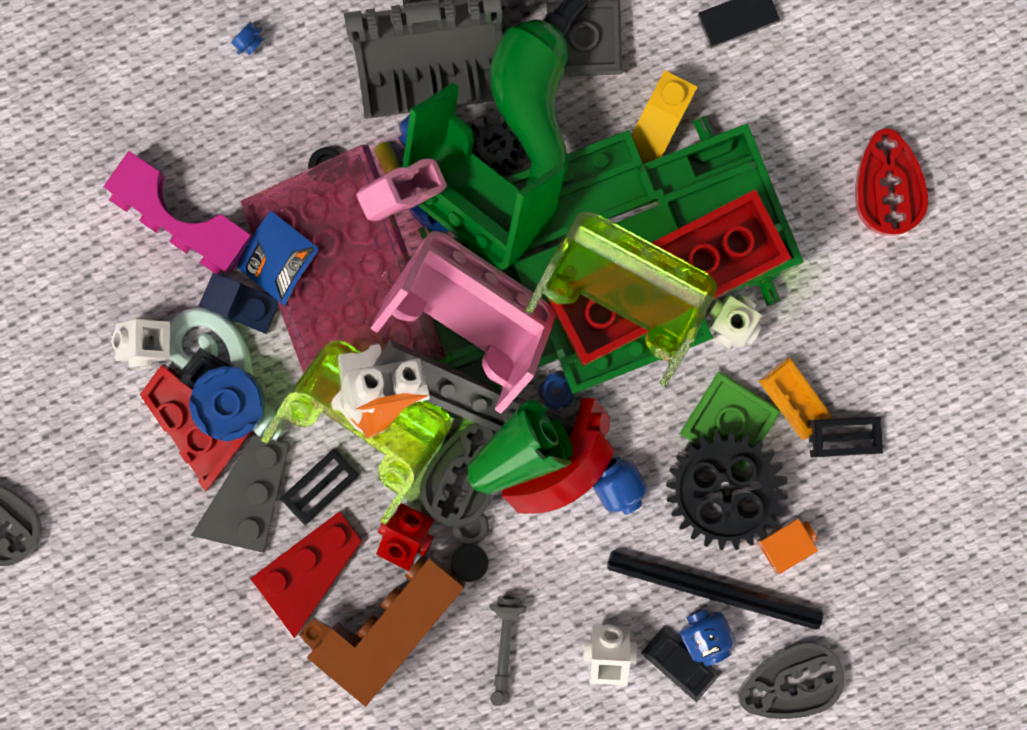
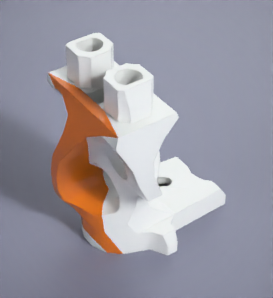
[331,342,430,438]

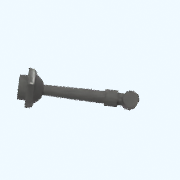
[489,596,527,706]

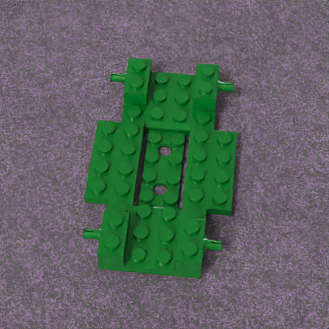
[398,116,804,395]

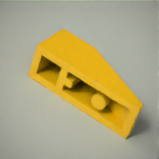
[632,70,697,164]

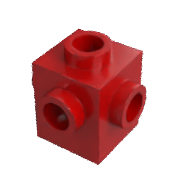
[376,503,435,571]

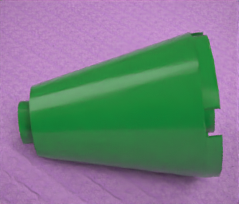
[467,400,573,495]

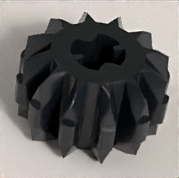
[471,115,526,178]

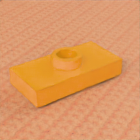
[759,358,833,440]

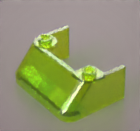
[525,212,717,387]
[261,340,451,525]

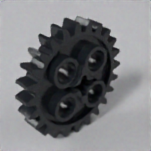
[666,428,788,550]

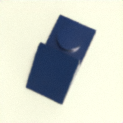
[198,273,280,335]

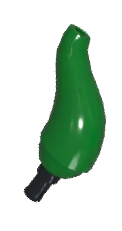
[490,0,589,182]

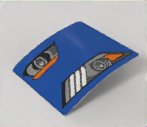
[237,211,319,305]

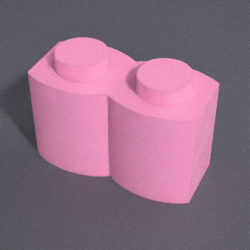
[356,159,447,221]

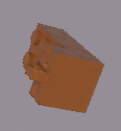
[299,555,466,707]

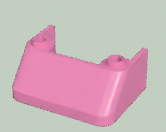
[371,231,555,414]

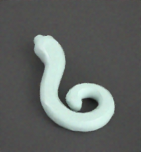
[170,307,285,441]

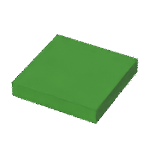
[679,371,781,473]

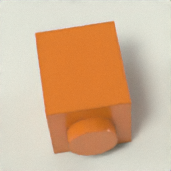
[756,518,818,574]

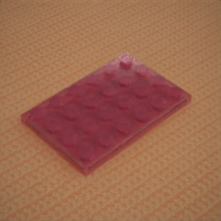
[240,145,447,409]

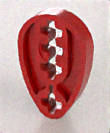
[855,128,928,236]

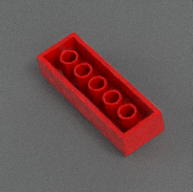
[548,189,791,367]

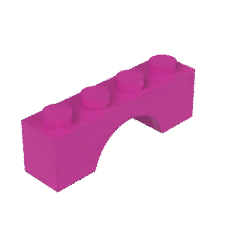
[103,151,253,275]

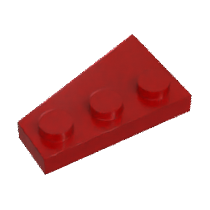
[139,364,252,492]
[250,511,362,638]

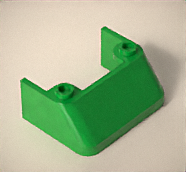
[402,83,566,270]

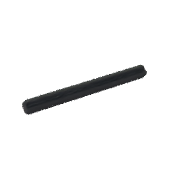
[607,551,823,630]

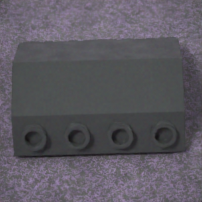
[344,0,503,119]

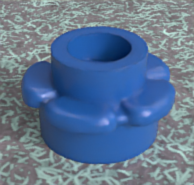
[230,21,264,55]
[539,373,574,410]

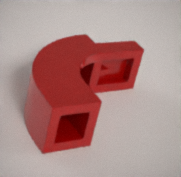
[501,398,615,514]

